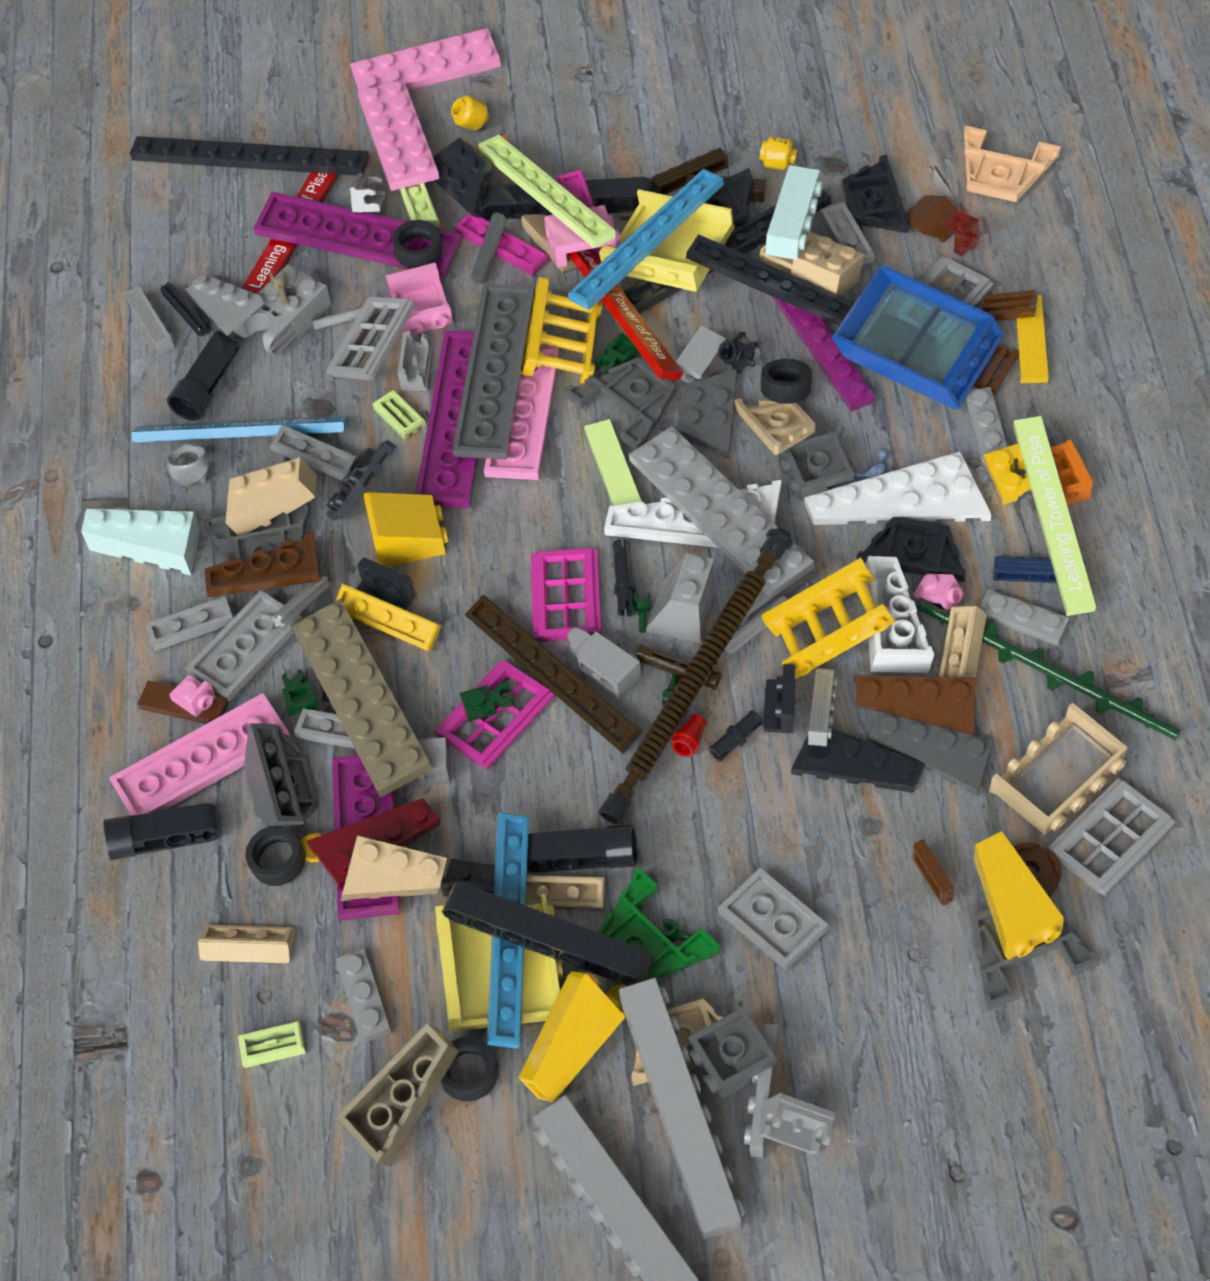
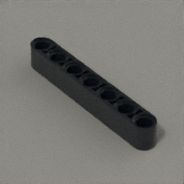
[481,177,654,220]
[442,882,654,986]

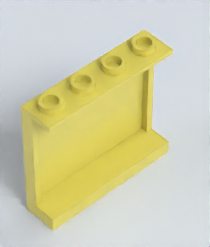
[599,190,734,292]
[435,894,563,1033]

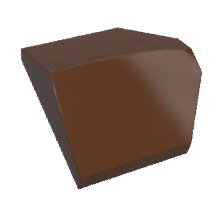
[905,195,966,242]

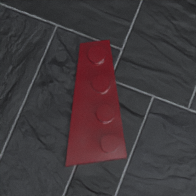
[307,798,441,889]

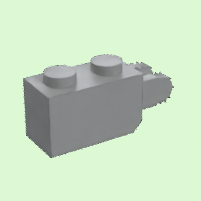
[567,627,641,700]

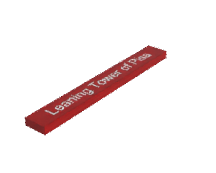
[242,173,340,294]
[567,249,683,380]

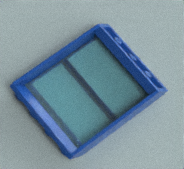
[832,265,1004,409]

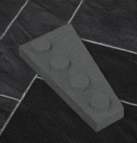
[870,711,993,796]

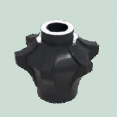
[718,332,758,374]

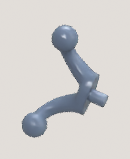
[852,449,888,479]

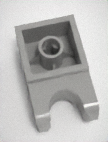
[233,264,332,355]

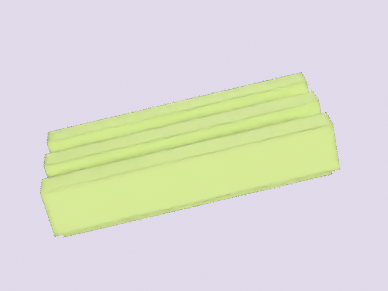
[372,390,426,440]
[238,1021,306,1068]

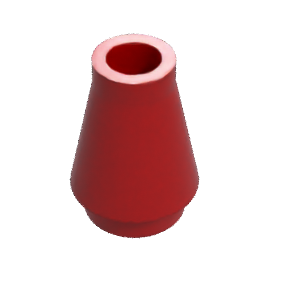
[671,714,707,757]

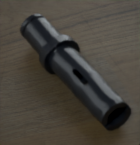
[612,539,636,616]

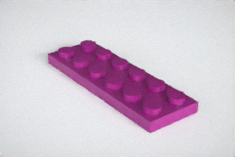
[332,755,400,921]

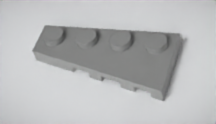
[185,274,265,336]

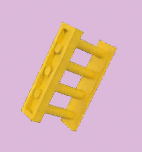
[522,277,603,385]
[761,558,896,679]

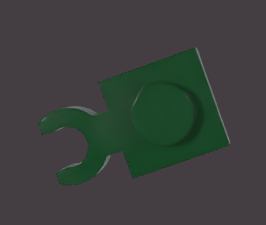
[595,332,640,374]
[282,669,318,716]
[460,683,514,722]

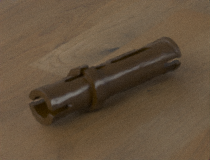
[636,644,722,690]

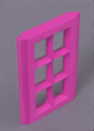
[531,548,601,642]
[434,660,554,770]

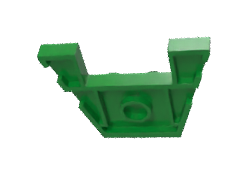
[598,868,721,980]

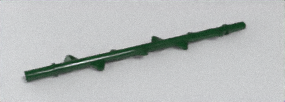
[916,599,1181,741]

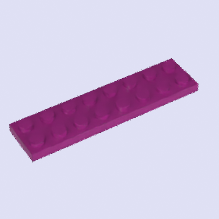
[254,192,462,278]
[416,330,478,508]

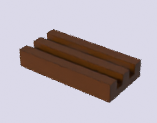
[982,290,1038,321]
[973,345,1019,394]
[912,839,954,906]

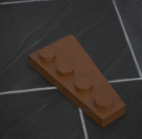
[204,532,320,597]
[856,676,976,736]

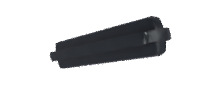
[160,282,210,336]

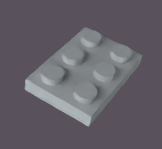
[718,868,828,971]

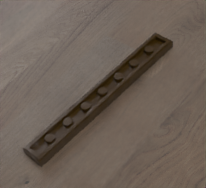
[465,594,643,754]

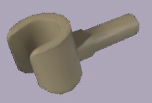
[270,269,289,306]

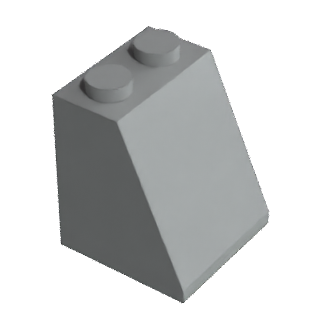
[646,553,716,643]

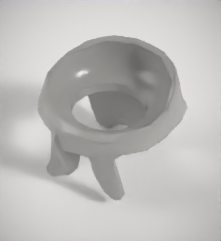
[167,444,209,487]

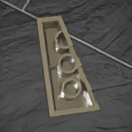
[336,1023,459,1166]

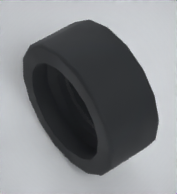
[392,219,442,268]
[761,359,812,404]
[245,826,306,886]
[440,1036,499,1102]

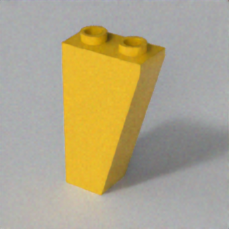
[974,831,1064,960]
[518,971,625,1103]

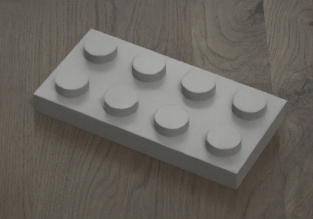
[185,590,303,702]

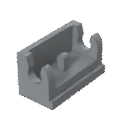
[350,173,387,212]
[676,325,726,384]
[398,332,433,391]
[759,1093,835,1155]

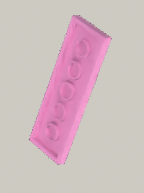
[350,28,501,91]
[357,80,439,191]
[484,346,560,480]
[109,693,292,816]

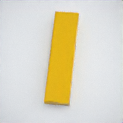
[1016,295,1049,384]
[335,584,442,652]

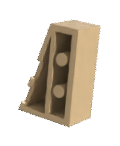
[226,457,317,535]
[341,836,447,901]

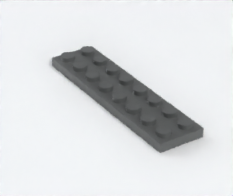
[452,284,535,459]

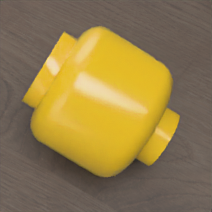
[451,95,489,131]
[759,136,798,171]

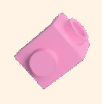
[913,574,964,611]

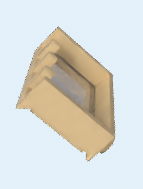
[989,702,1128,837]

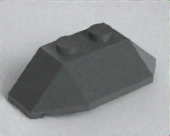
[244,723,319,825]

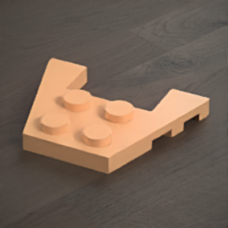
[964,126,1061,202]

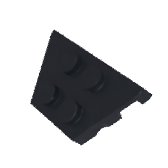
[433,137,493,218]
[842,155,909,233]
[705,168,753,227]
[857,517,966,582]

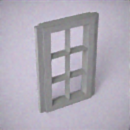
[888,257,994,347]
[325,297,416,380]
[1048,778,1176,896]

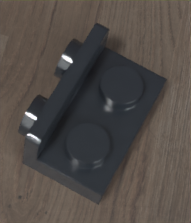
[356,557,415,610]
[763,664,795,733]
[440,859,495,898]

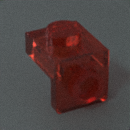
[943,209,979,257]

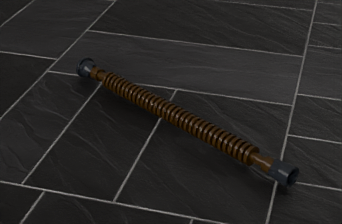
[598,528,793,825]

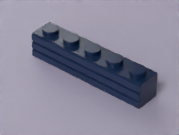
[993,556,1085,583]

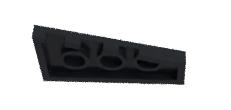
[791,727,925,793]

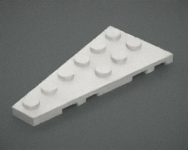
[804,452,991,525]
[604,480,782,548]

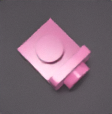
[169,675,216,717]

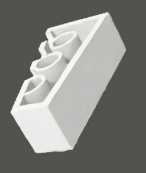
[866,556,934,673]

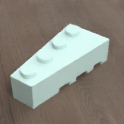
[766,165,823,260]
[81,509,201,575]

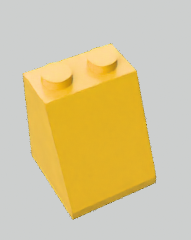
[363,492,449,568]

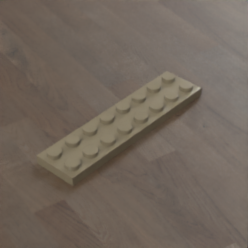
[291,599,433,797]

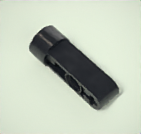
[167,329,241,421]
[103,803,221,861]
[527,824,638,873]

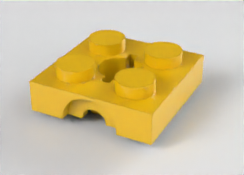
[984,444,1031,505]

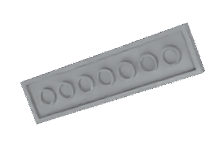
[629,426,814,599]

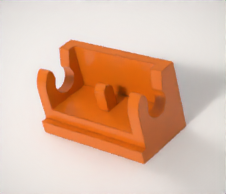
[1050,440,1093,505]

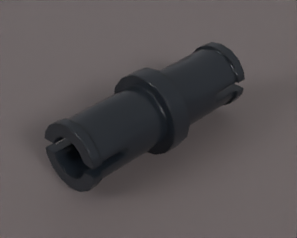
[708,710,764,762]

